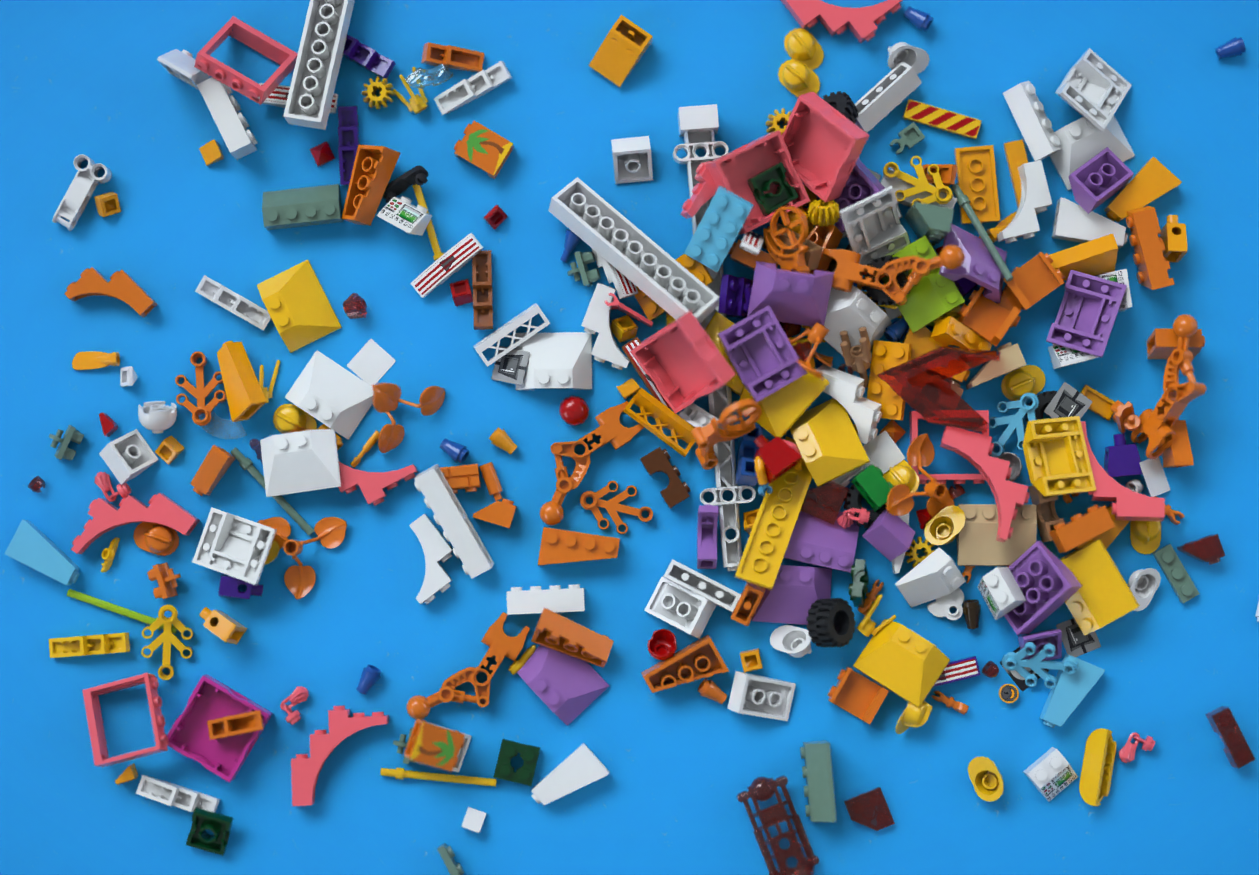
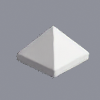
[120,366,138,387]

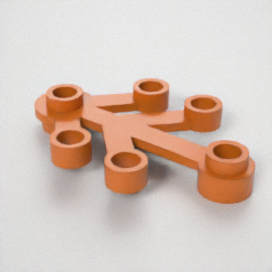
[175,351,227,426]
[580,481,653,534]

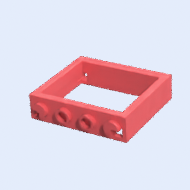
[194,16,298,105]
[909,410,989,484]
[82,673,169,767]

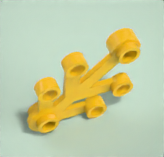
[883,156,953,207]
[141,604,193,680]

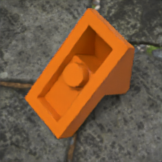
[922,164,957,187]

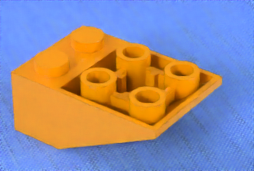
[589,15,653,87]

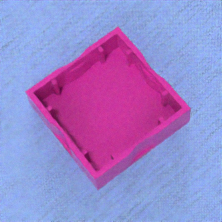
[167,674,273,782]

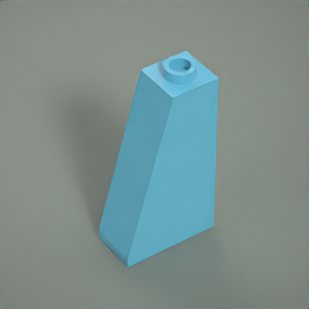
[5,519,80,585]
[1039,654,1105,728]

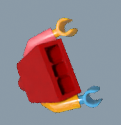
[754,435,806,496]

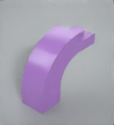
[697,504,718,569]

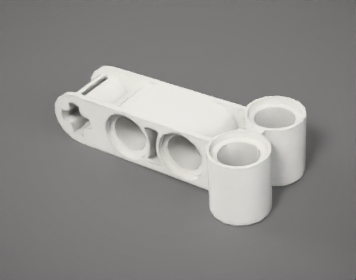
[52,154,112,231]

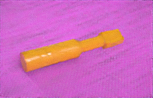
[350,430,379,468]

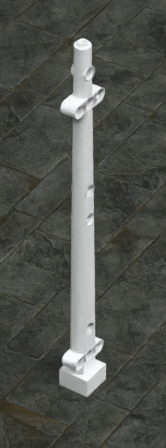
[673,104,756,571]

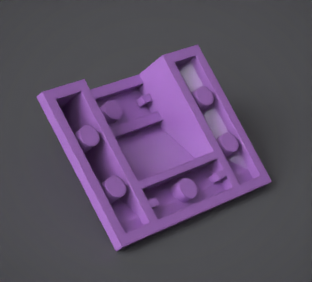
[939,224,1007,303]
[747,261,834,327]
[1046,270,1127,358]
[718,305,807,402]
[752,565,832,625]
[517,645,609,726]

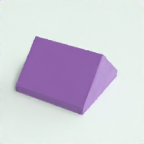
[862,508,915,561]
[1018,629,1062,661]

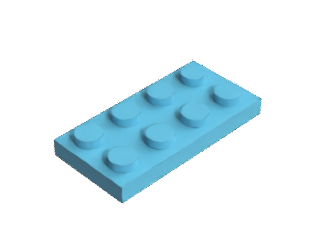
[684,186,754,272]

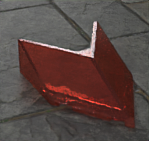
[877,346,1001,433]

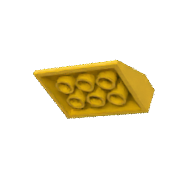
[1059,539,1140,636]

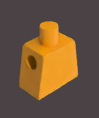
[1160,215,1188,262]
[199,607,247,645]

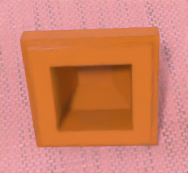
[879,420,906,443]

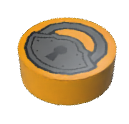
[998,684,1019,703]

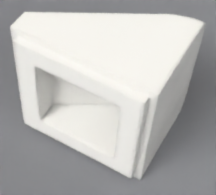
[461,807,487,833]

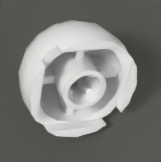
[138,401,177,434]

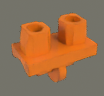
[1110,400,1141,434]
[147,562,181,599]

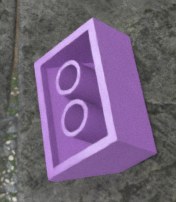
[1069,147,1134,214]

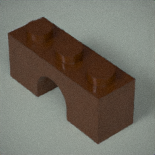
[640,447,691,509]

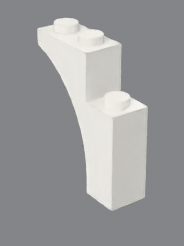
[997,160,1052,244]
[581,283,630,370]
[816,364,882,445]
[409,514,453,605]

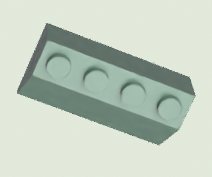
[262,184,343,230]
[905,202,954,246]
[800,740,836,822]

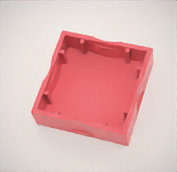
[782,92,869,202]
[706,130,810,234]
[630,311,736,414]

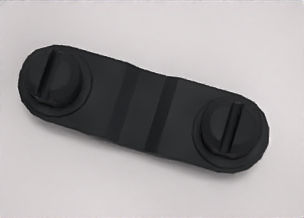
[383,166,428,203]

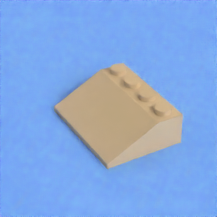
[956,504,1037,566]

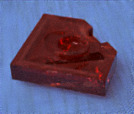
[801,481,849,525]
[844,787,895,831]

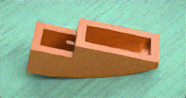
[421,42,485,72]
[207,710,264,740]

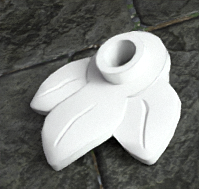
[927,588,964,621]

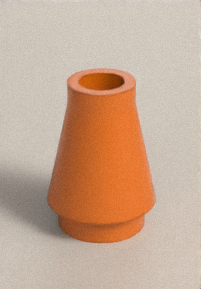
[698,678,727,704]

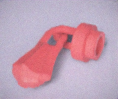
[94,472,131,502]
[837,508,870,529]
[280,686,309,725]
[1119,732,1156,763]

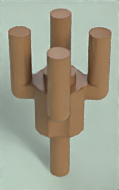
[840,327,872,388]

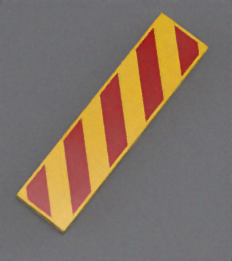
[903,99,982,140]

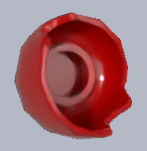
[559,395,589,426]
[648,629,677,661]

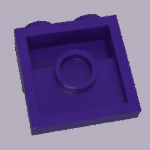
[718,274,753,318]

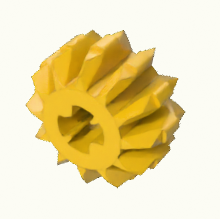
[362,76,395,110]
[765,108,792,135]
[808,198,840,227]
[905,537,935,568]

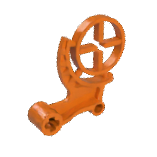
[763,206,810,274]
[691,399,762,470]

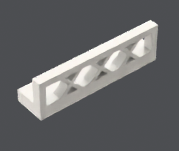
[473,303,550,367]

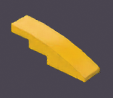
[49,632,130,658]

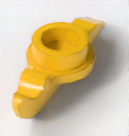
[101,537,120,573]

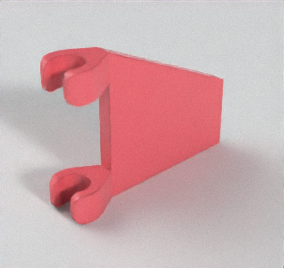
[605,293,653,328]

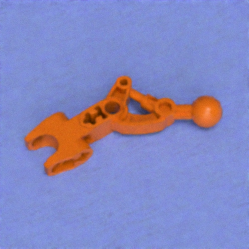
[823,245,965,305]
[1131,314,1206,459]
[540,401,644,526]
[406,612,530,719]

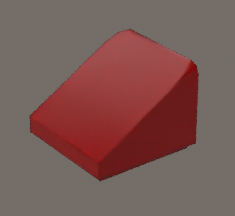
[450,279,473,306]
[99,413,119,437]

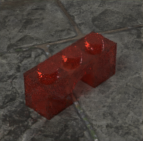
[1205,706,1255,768]

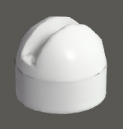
[1126,479,1144,493]

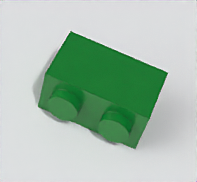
[851,464,894,512]

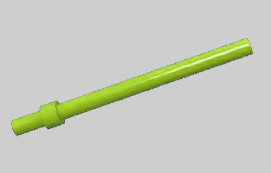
[67,589,178,634]

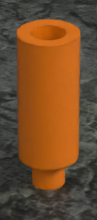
[479,462,503,501]

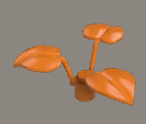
[788,322,833,381]
[372,383,445,453]
[886,433,955,517]
[257,517,347,599]

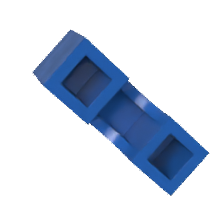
[736,424,763,487]

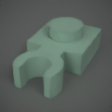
[889,122,925,155]

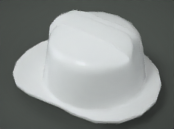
[888,42,929,74]
[1128,568,1161,611]
[770,625,812,658]

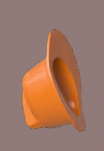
[133,522,179,556]

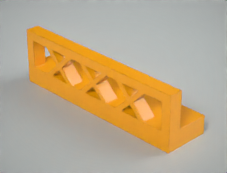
[623,388,696,457]

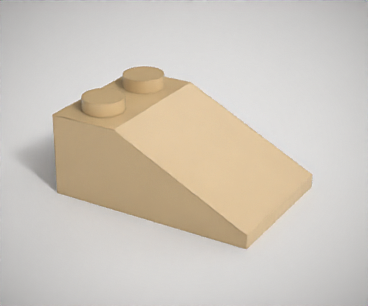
[966,342,1027,390]

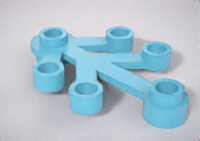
[989,393,1039,457]
[1002,642,1079,689]

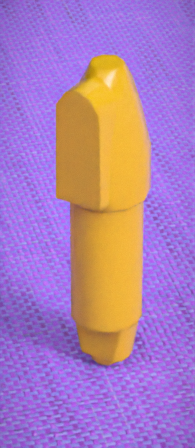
[508,645,536,675]

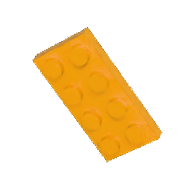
[954,145,1000,225]
[634,254,714,321]
[867,340,912,421]

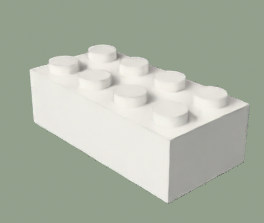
[197,77,257,160]

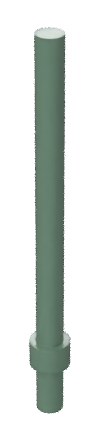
[951,184,1013,282]
[230,447,314,536]

